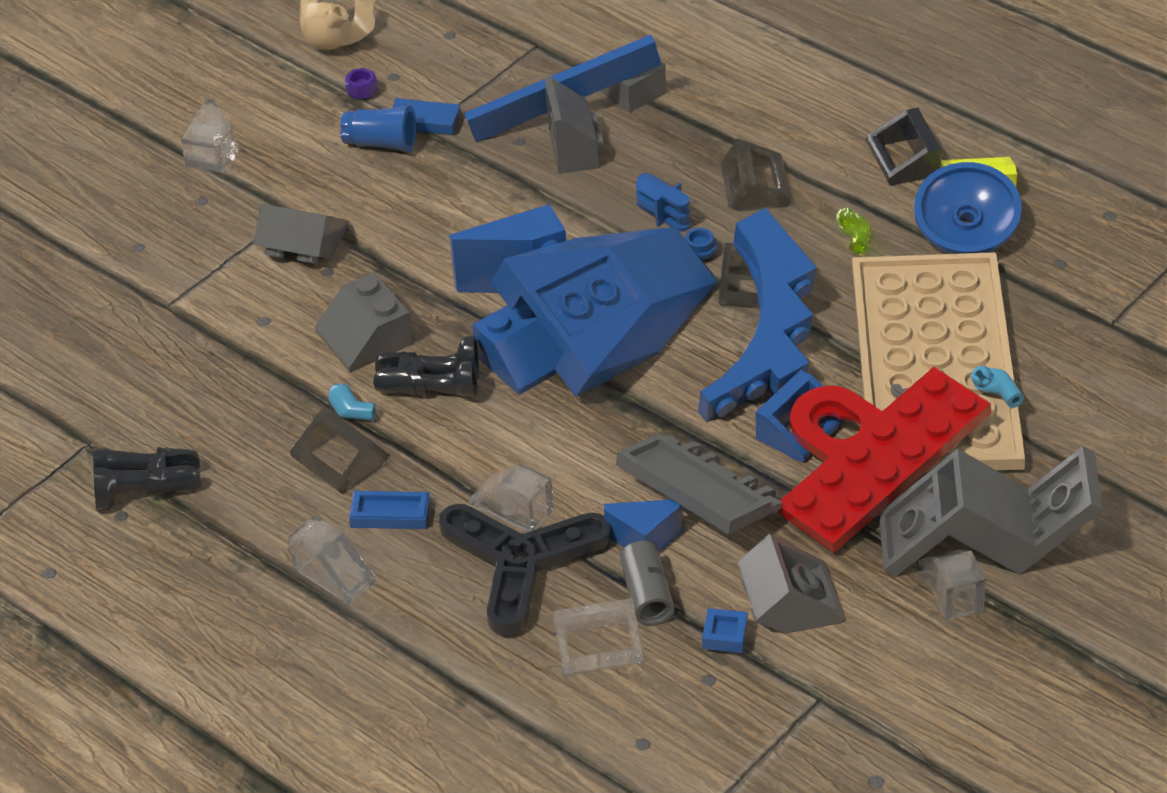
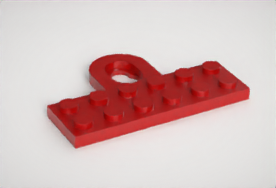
[777,366,992,553]

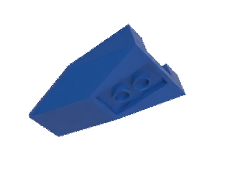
[491,227,717,397]

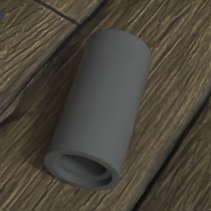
[620,541,675,626]

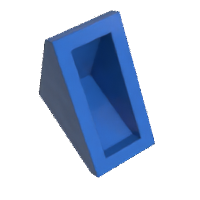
[604,500,683,551]

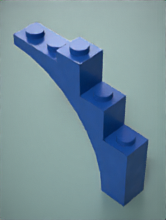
[698,208,817,422]

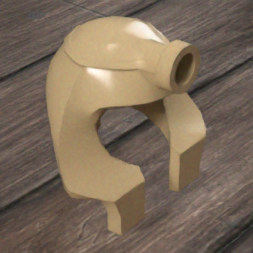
[300,0,375,50]

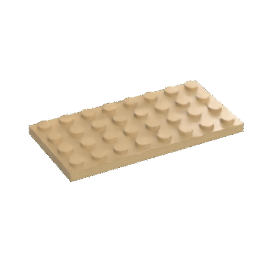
[852,253,1025,473]

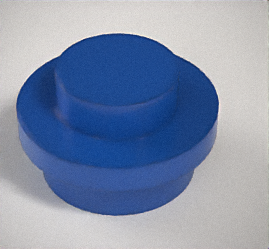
[684,228,718,260]

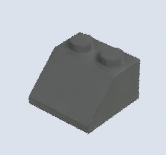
[545,77,604,174]
[253,203,350,264]
[315,272,413,373]
[737,534,845,634]

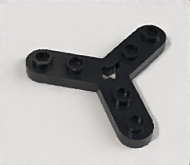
[439,504,611,636]

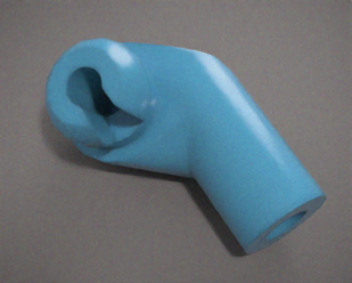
[971,365,1024,408]
[328,383,376,421]

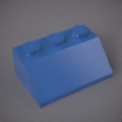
[472,303,564,395]

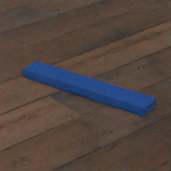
[464,35,662,143]

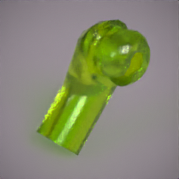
[836,208,871,255]

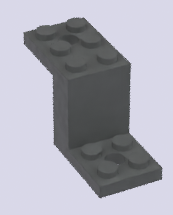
[879,446,1103,577]

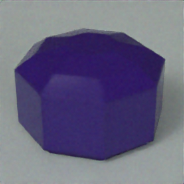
[344,68,378,99]

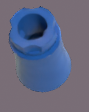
[340,105,416,152]

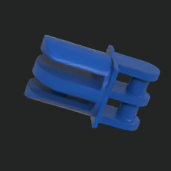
[636,173,691,232]

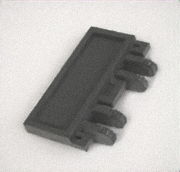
[616,433,782,535]

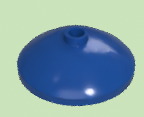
[914,162,1022,254]

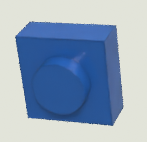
[702,608,748,653]

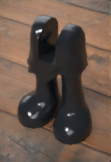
[373,336,479,397]
[93,447,201,511]

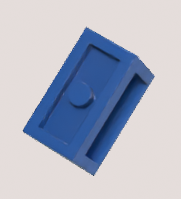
[755,370,846,462]

